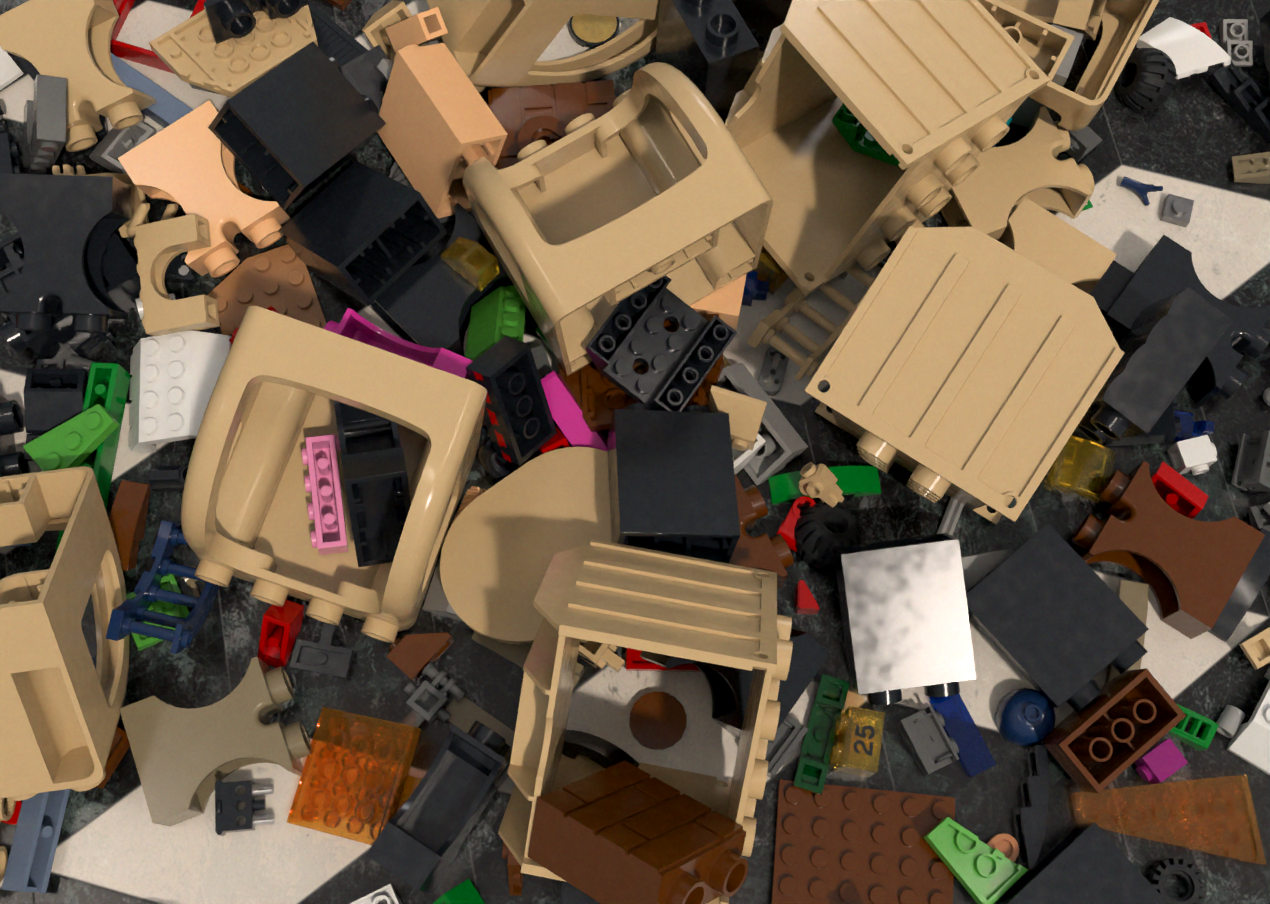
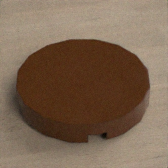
[629,692,687,750]

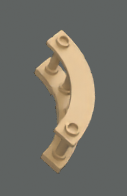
[747,265,877,381]

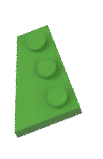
[22,404,120,471]
[923,817,1028,904]

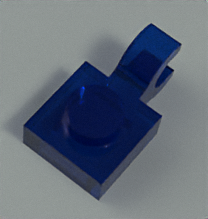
[1174,411,1214,441]

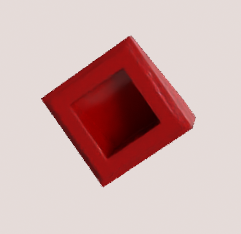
[795,580,820,614]

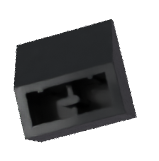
[24,368,88,433]

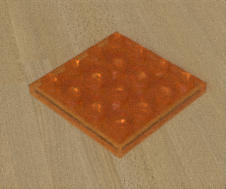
[287,707,421,845]

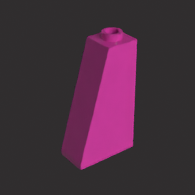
[541,371,607,451]

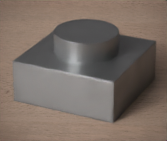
[1160,194,1194,227]

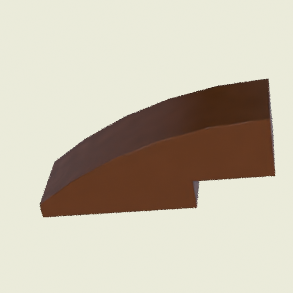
[109,480,151,571]

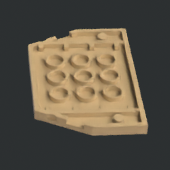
[149,5,318,98]

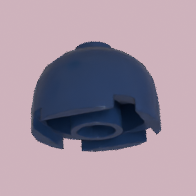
[994,688,1056,747]

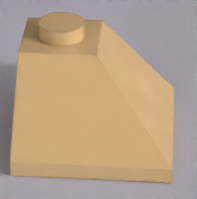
[362,0,430,60]
[708,385,767,451]

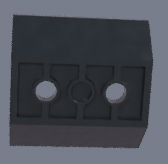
[585,275,737,411]

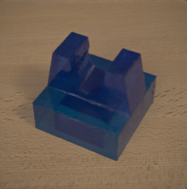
[741,271,769,307]

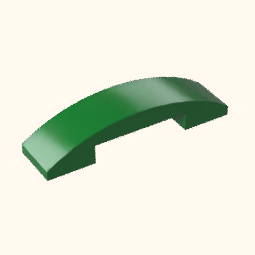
[768,466,881,505]

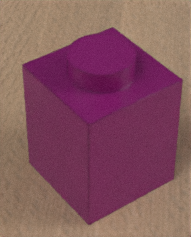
[1134,738,1188,785]

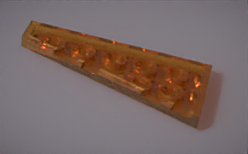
[1071,774,1266,865]

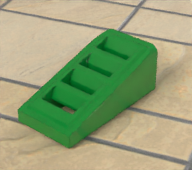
[1168,704,1219,751]

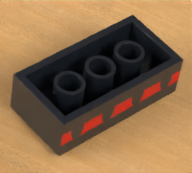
[466,336,557,466]

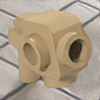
[799,462,844,507]

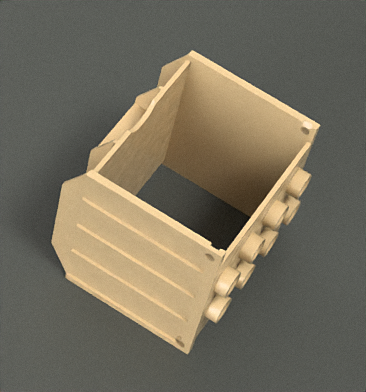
[704,0,1050,296]
[804,226,1125,525]
[498,539,793,904]

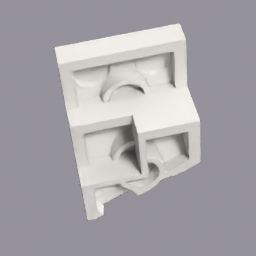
[1137,17,1231,79]

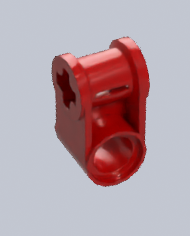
[776,496,816,552]

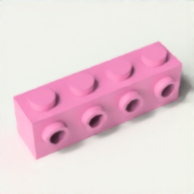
[302,434,349,555]

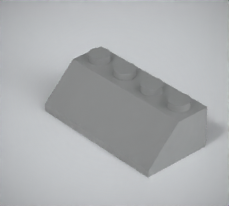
[716,363,808,486]

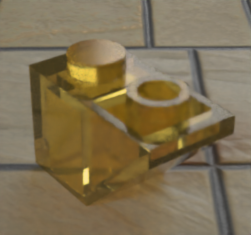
[440,237,500,291]

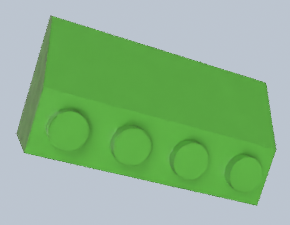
[465,285,526,361]

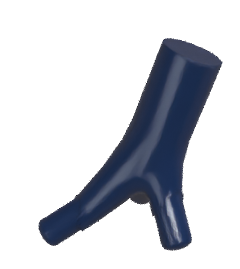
[1120,176,1163,206]

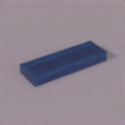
[928,693,997,778]

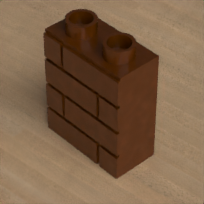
[488,80,614,170]
[528,761,749,904]

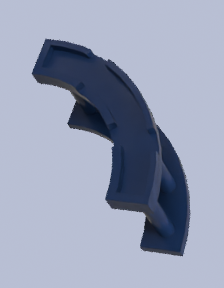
[105,520,220,654]

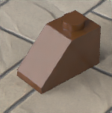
[386,632,454,683]

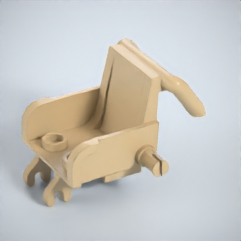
[52,164,178,238]

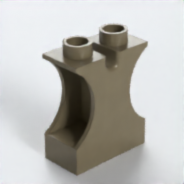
[119,656,312,826]

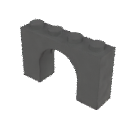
[23,74,66,174]

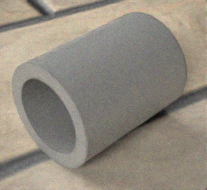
[1216,705,1246,738]

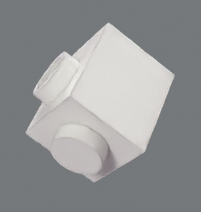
[1167,435,1217,475]

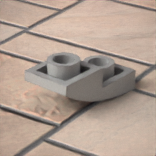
[1219,19,1253,67]

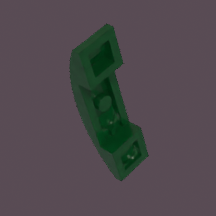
[793,674,850,795]

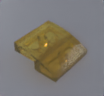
[1047,435,1117,504]

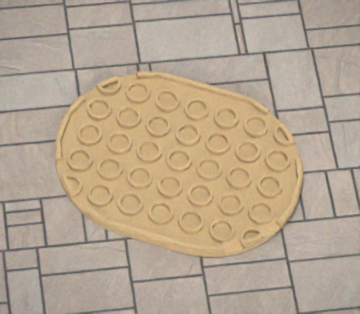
[440,447,612,645]

